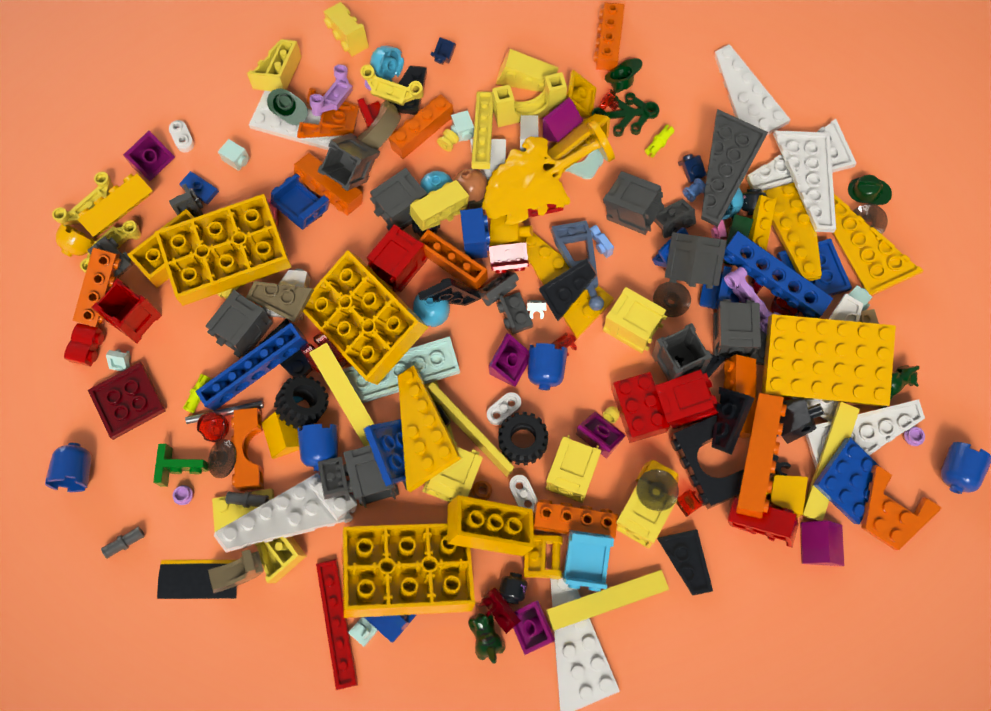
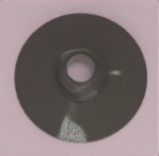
[853,204,888,234]
[653,282,691,317]
[208,439,236,479]
[636,469,679,511]

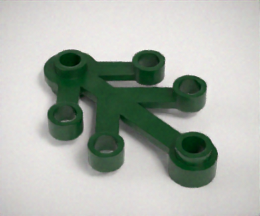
[592,93,660,137]

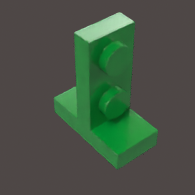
[153,444,210,487]

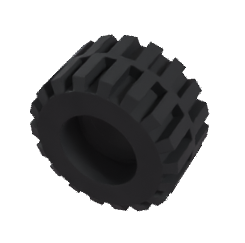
[274,375,329,429]
[498,412,548,466]

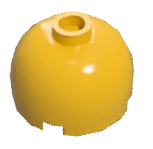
[56,223,96,257]

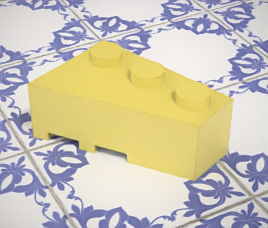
[323,2,369,57]
[247,39,302,91]
[496,49,559,92]
[410,180,469,231]
[255,536,307,583]

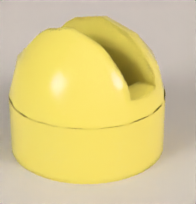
[603,406,620,423]

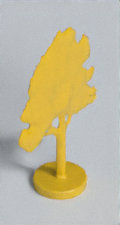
[481,120,615,225]

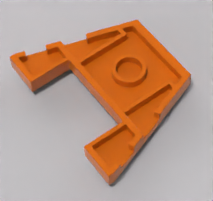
[297,88,359,138]
[861,465,942,550]

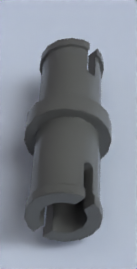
[225,491,269,508]
[101,526,145,559]

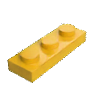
[749,195,776,250]

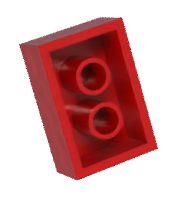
[611,372,670,443]

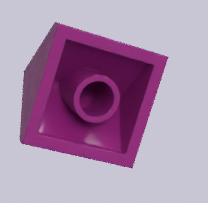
[543,97,583,142]
[123,130,175,181]
[489,333,529,387]
[576,412,626,459]
[800,520,845,567]
[513,600,555,655]

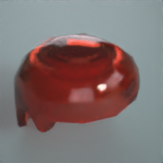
[770,296,799,316]
[197,412,229,442]

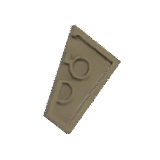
[246,281,314,323]

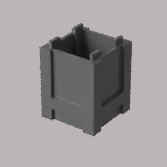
[317,133,380,191]
[369,168,428,230]
[603,171,664,235]
[665,232,727,289]
[205,290,273,358]
[713,299,761,358]
[651,323,712,382]
[343,445,399,508]

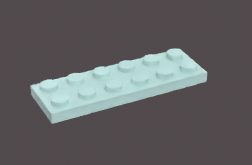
[342,336,461,403]

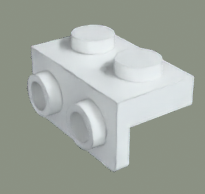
[313,482,357,521]

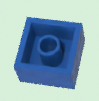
[460,208,490,259]

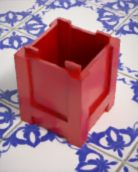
[366,224,428,293]
[91,278,162,344]
[655,370,719,430]

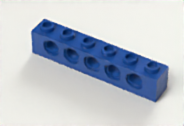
[724,231,833,318]
[195,323,308,411]

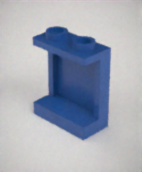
[270,174,329,230]

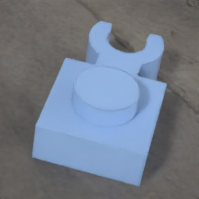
[590,225,614,259]

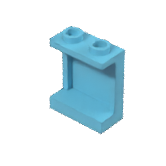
[563,530,614,592]

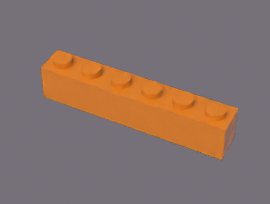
[736,393,787,519]

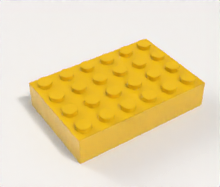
[155,194,292,306]
[303,250,429,385]
[761,314,896,406]
[342,523,475,618]

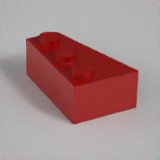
[728,498,799,548]

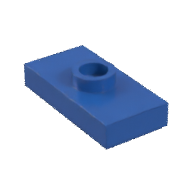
[179,171,219,205]

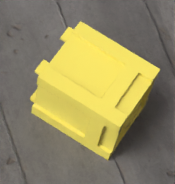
[603,287,667,354]
[545,435,602,503]
[422,441,483,503]
[616,478,677,549]

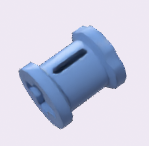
[682,178,706,202]

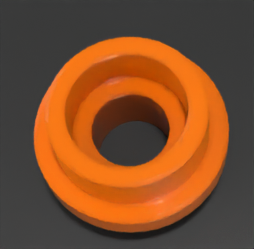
[472,481,492,500]

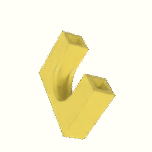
[492,72,567,127]

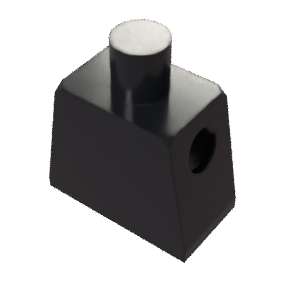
[779,397,825,444]

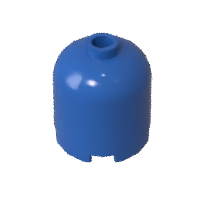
[528,343,568,391]
[297,424,338,471]
[941,442,991,494]
[45,443,92,492]

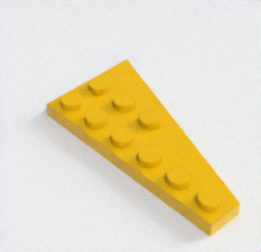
[762,183,822,281]
[832,194,924,296]
[524,233,614,340]
[398,365,461,492]

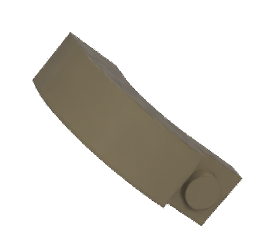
[357,100,401,150]
[208,549,263,593]

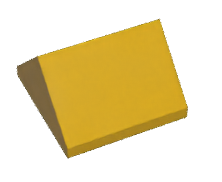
[567,70,597,118]
[261,412,301,459]

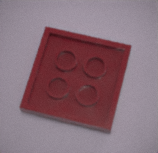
[88,362,166,440]

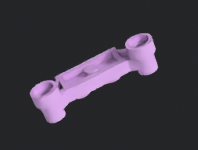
[310,64,352,116]
[724,267,780,334]

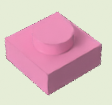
[711,220,727,240]

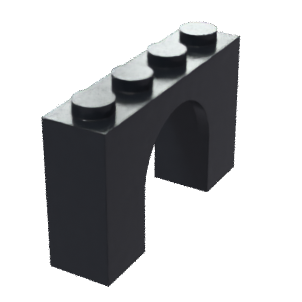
[671,415,744,510]

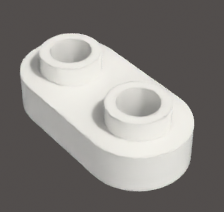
[169,120,194,152]
[487,392,521,425]
[509,475,538,513]

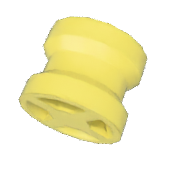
[437,129,459,152]

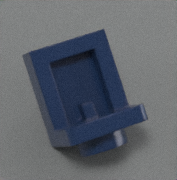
[430,37,457,65]
[678,153,707,182]

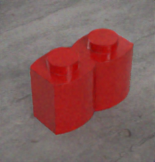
[64,323,104,367]

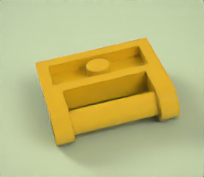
[524,535,563,579]

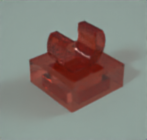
[599,88,619,111]
[552,332,577,356]
[676,489,702,517]

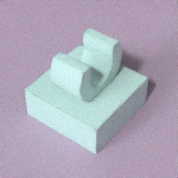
[527,300,546,319]
[106,349,131,371]
[348,617,378,647]

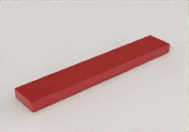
[316,559,358,690]

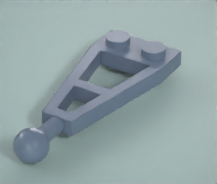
[551,221,604,311]

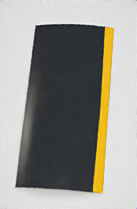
[157,560,237,599]

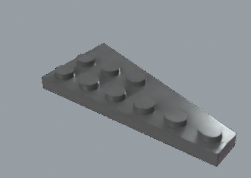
[701,109,768,227]

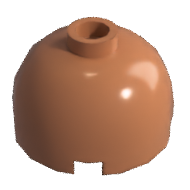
[454,168,488,204]

